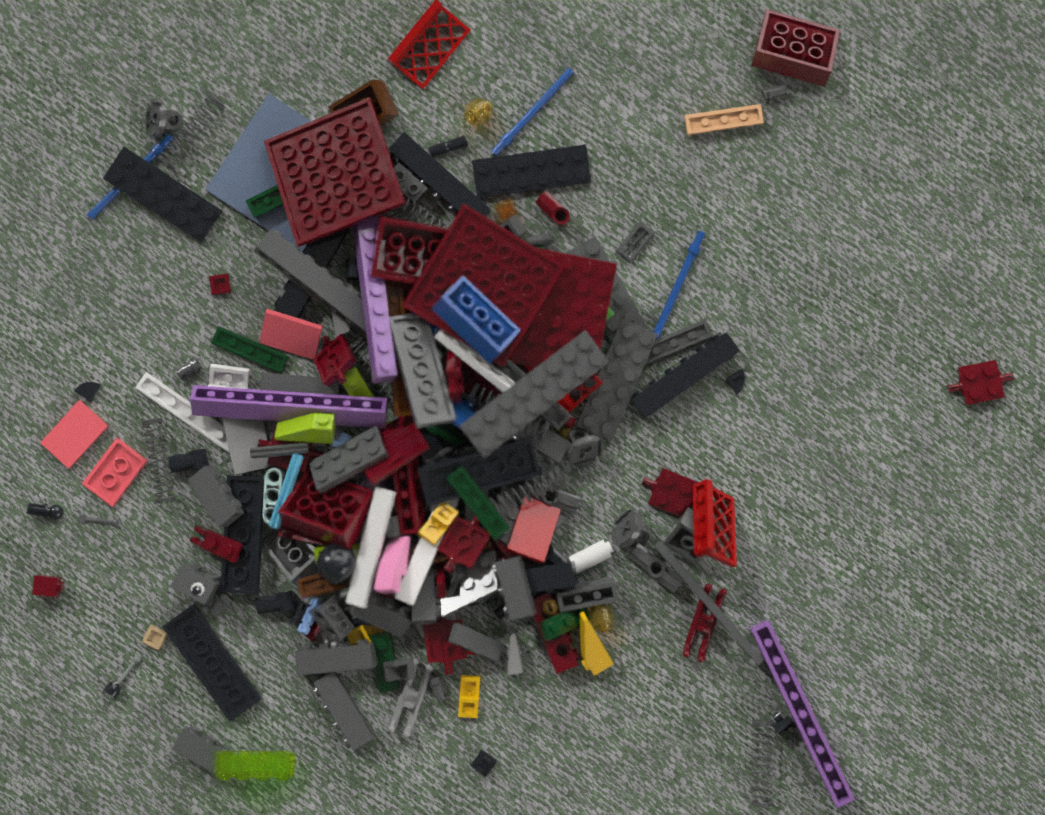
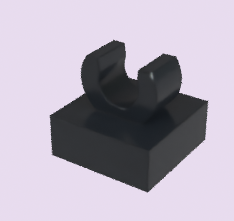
[772,712,795,736]
[470,749,498,777]

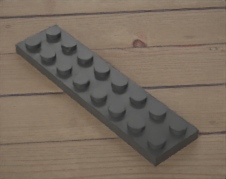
[460,331,609,458]

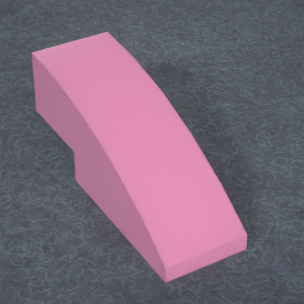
[374,536,411,593]

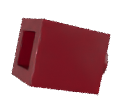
[32,574,64,597]

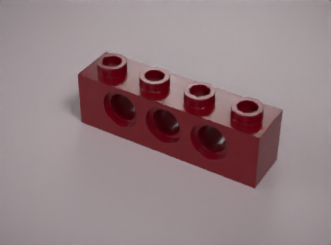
[393,456,426,534]
[533,594,580,674]

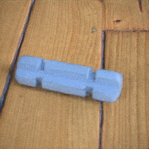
[297,597,321,635]

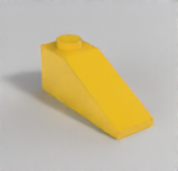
[580,612,614,676]

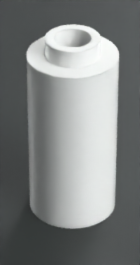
[569,540,613,574]

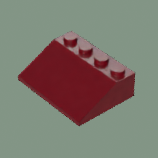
[751,9,840,87]
[370,215,449,284]
[278,468,374,550]

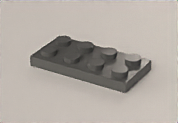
[309,426,389,494]

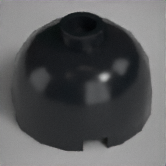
[316,544,356,585]

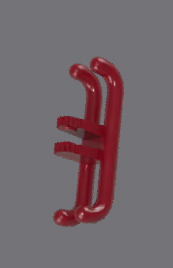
[683,583,727,663]

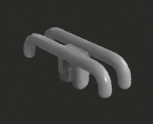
[388,658,433,738]

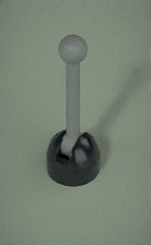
[104,656,141,698]

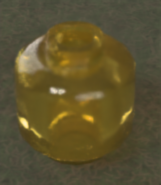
[464,97,493,126]
[588,604,616,633]

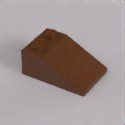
[328,79,399,126]

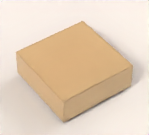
[142,624,167,651]

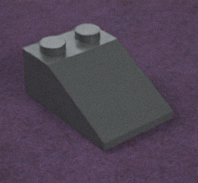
[262,529,318,586]

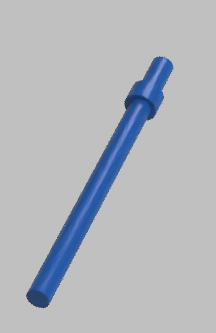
[491,68,574,156]
[87,134,174,220]
[653,230,705,339]

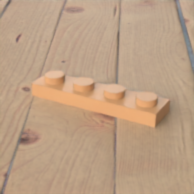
[684,104,764,135]

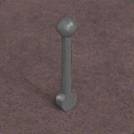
[78,515,119,526]

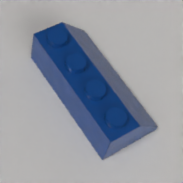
[432,276,521,363]

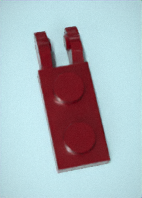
[190,525,243,563]

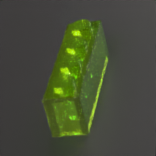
[212,750,295,781]

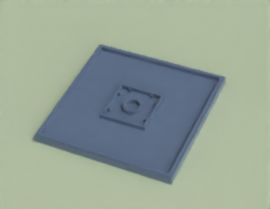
[205,94,311,253]

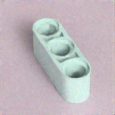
[263,466,285,524]

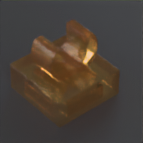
[494,198,519,223]

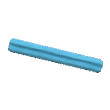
[269,454,303,529]

